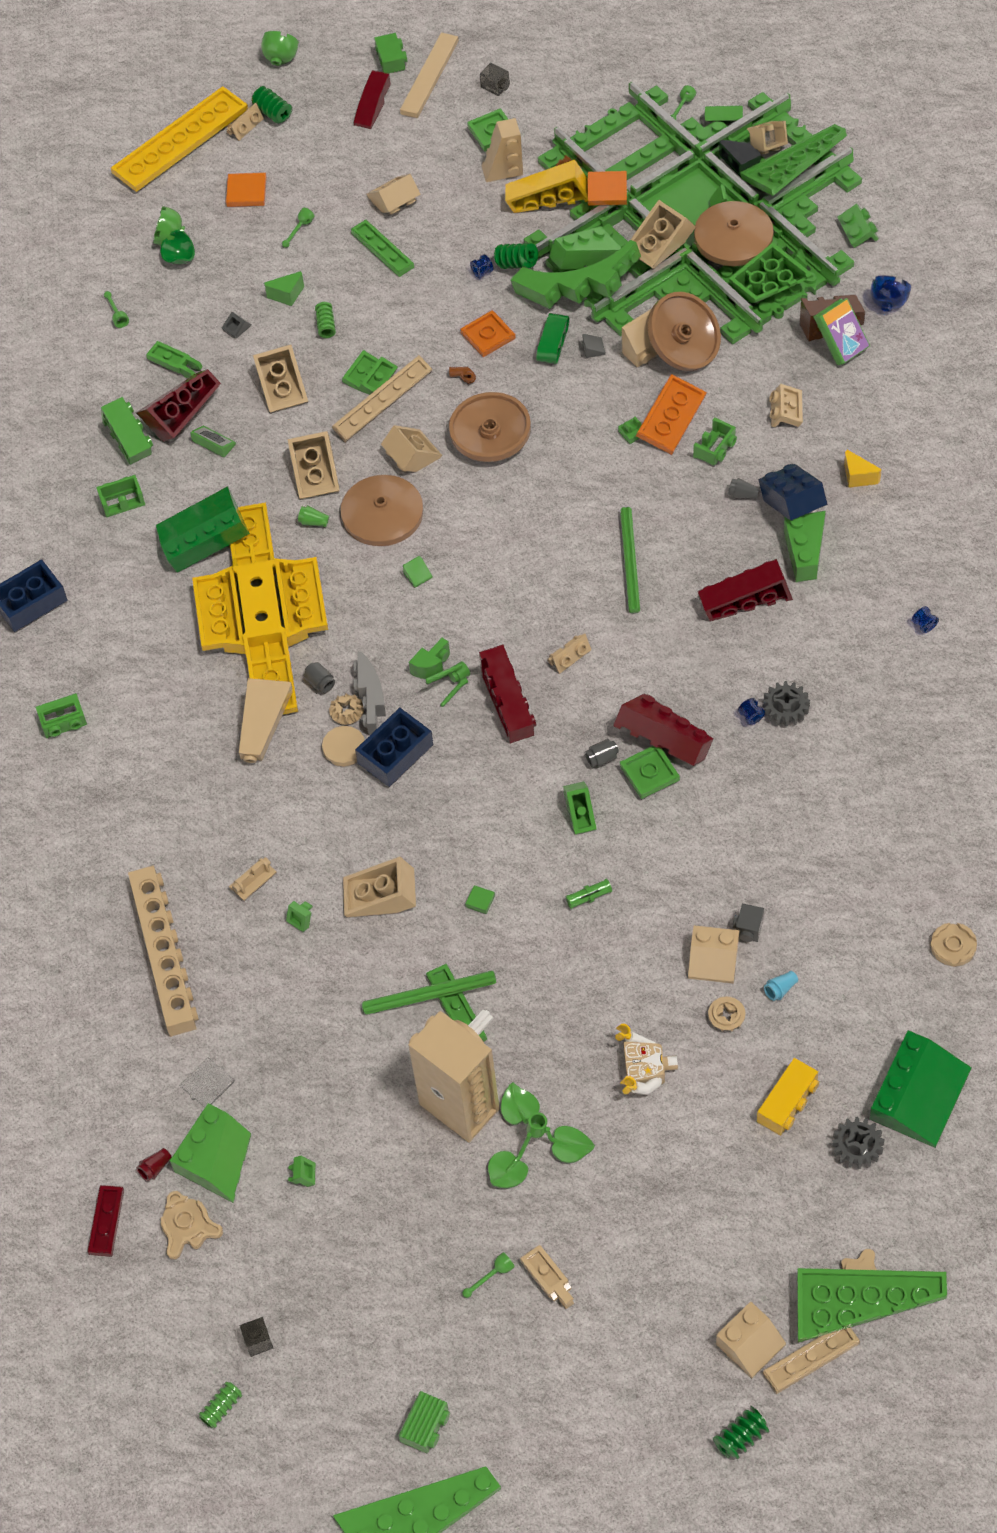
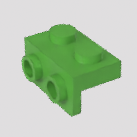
[838,203,879,248]

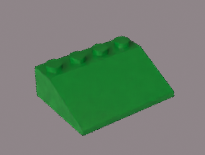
[156,486,250,573]
[869,1030,972,1148]

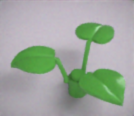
[488,1082,595,1188]

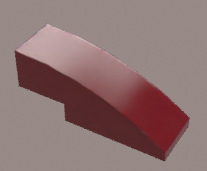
[354,70,391,129]

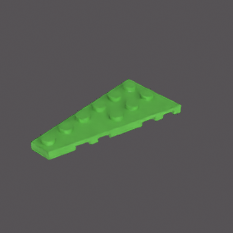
[740,124,847,196]
[797,1268,947,1343]
[333,1466,501,1533]

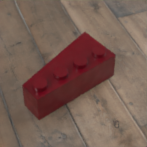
[136,369,221,442]
[697,559,793,621]
[479,644,537,744]
[613,693,714,766]

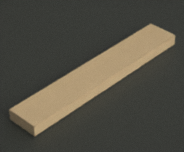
[400,32,459,118]
[332,355,433,442]

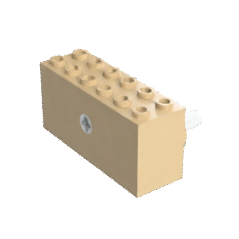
[408,1010,500,1143]

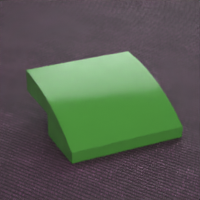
[342,350,398,395]

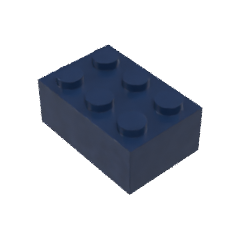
[758,464,828,521]
[0,559,68,632]
[355,707,434,787]

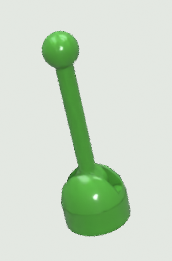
[670,85,696,120]
[282,207,315,248]
[104,291,129,328]
[462,1252,515,1298]

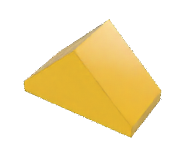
[844,449,882,488]

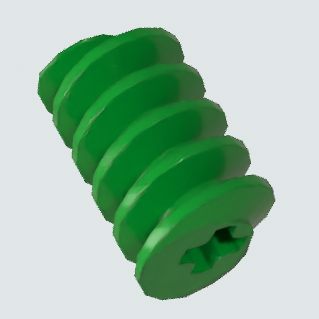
[251,86,293,124]
[494,243,539,269]
[713,1405,770,1459]

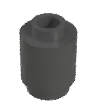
[304,662,335,693]
[585,738,619,767]

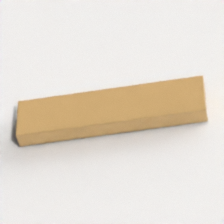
[763,1327,860,1394]

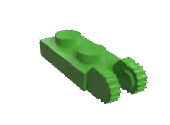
[146,341,202,378]

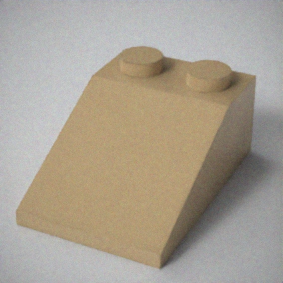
[630,200,696,269]
[253,344,308,413]
[287,431,340,499]
[343,857,416,917]

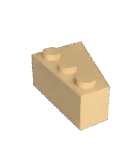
[481,118,523,182]

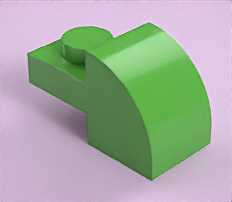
[409,638,450,679]

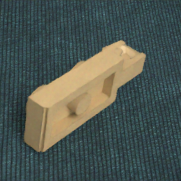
[520,1245,574,1309]

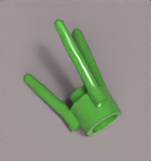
[426,661,470,707]

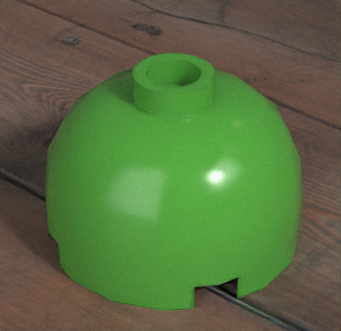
[261,31,299,66]
[153,206,185,246]

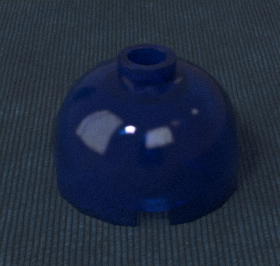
[870,275,912,312]

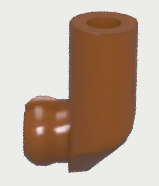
[449,367,476,384]

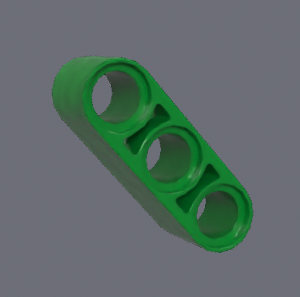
[536,313,570,364]

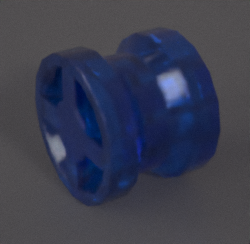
[470,254,494,279]
[911,606,939,633]
[738,698,765,725]

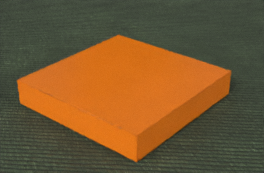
[588,171,627,206]
[226,173,267,207]
[460,310,516,357]

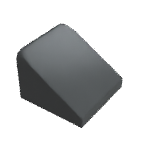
[222,312,252,339]
[582,334,606,358]

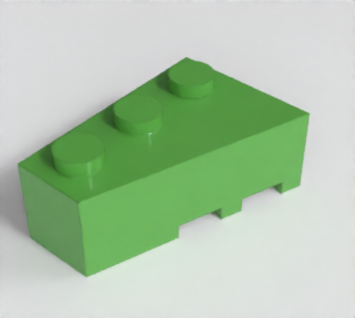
[549,226,621,269]
[101,397,153,465]
[783,511,826,582]

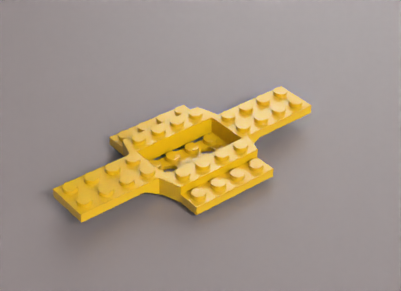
[192,502,328,714]

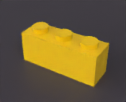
[757,1058,820,1136]

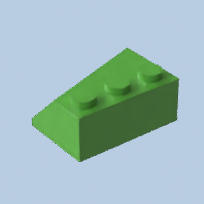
[729,242,814,303]
[170,1103,251,1203]

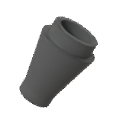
[728,478,760,499]

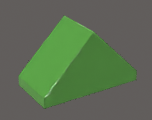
[264,271,304,306]

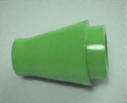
[298,505,329,527]

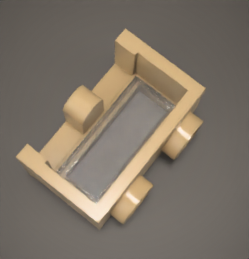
[747,121,788,154]

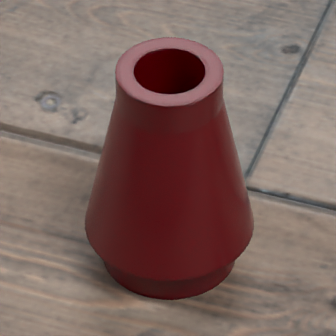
[136,1148,172,1181]

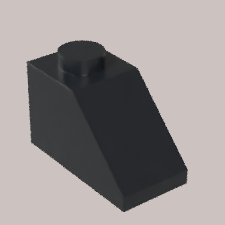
[719,140,761,178]

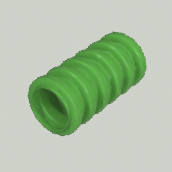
[315,302,336,338]
[199,1381,243,1429]

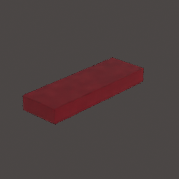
[88,1185,124,1257]

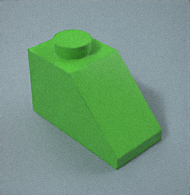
[563,781,597,834]

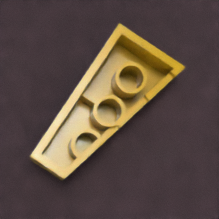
[505,160,588,213]

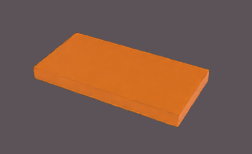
[636,374,707,455]

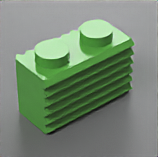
[374,33,408,74]
[399,1391,450,1454]

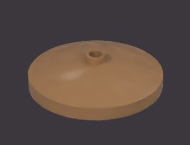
[694,201,773,266]
[648,292,721,371]
[449,392,531,462]
[341,475,423,546]

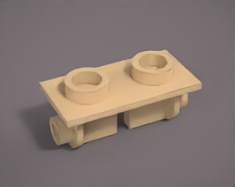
[227,103,264,141]
[547,633,591,674]
[229,857,277,901]

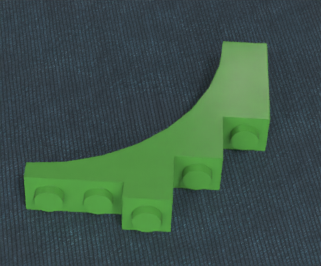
[511,240,641,309]

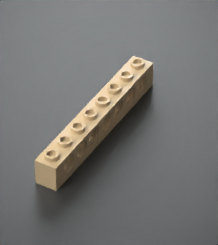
[128,865,199,1037]

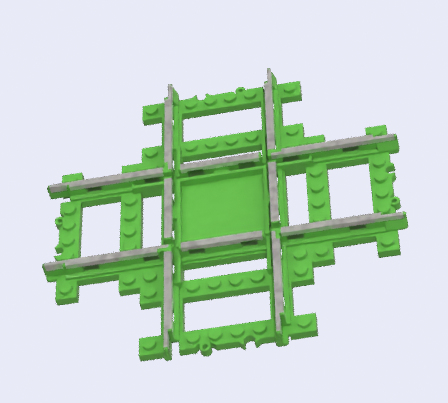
[524,82,862,344]

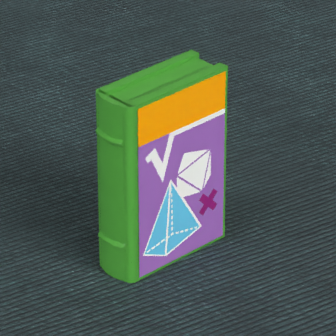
[813,298,870,365]

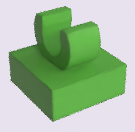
[618,416,642,444]
[286,901,313,932]
[288,1155,316,1187]

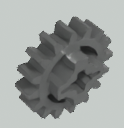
[762,681,810,726]
[832,1117,885,1169]

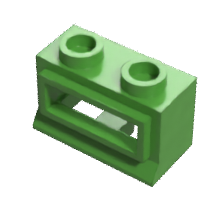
[693,417,737,466]
[96,475,145,518]
[35,693,87,738]

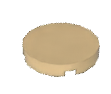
[322,726,365,767]
[930,923,977,967]

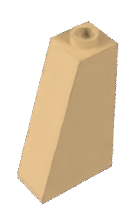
[239,678,293,763]

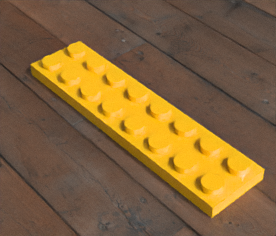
[111,86,248,192]

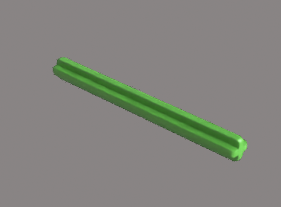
[620,507,640,613]
[362,971,496,1014]

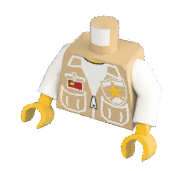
[615,1023,678,1095]

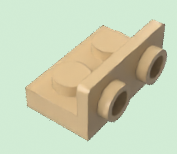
[769,384,803,427]

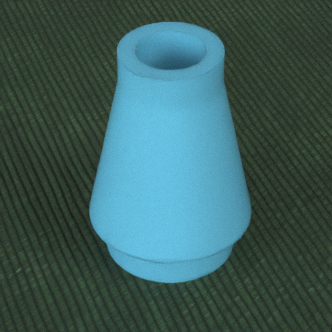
[764,971,798,1001]

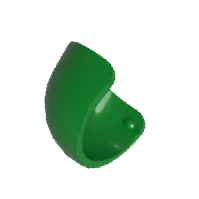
[160,229,195,264]

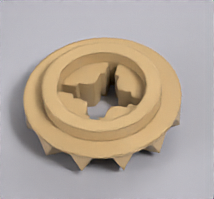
[329,693,364,725]
[708,996,745,1032]

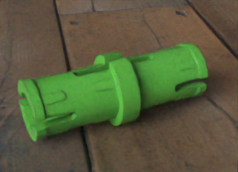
[565,879,612,909]

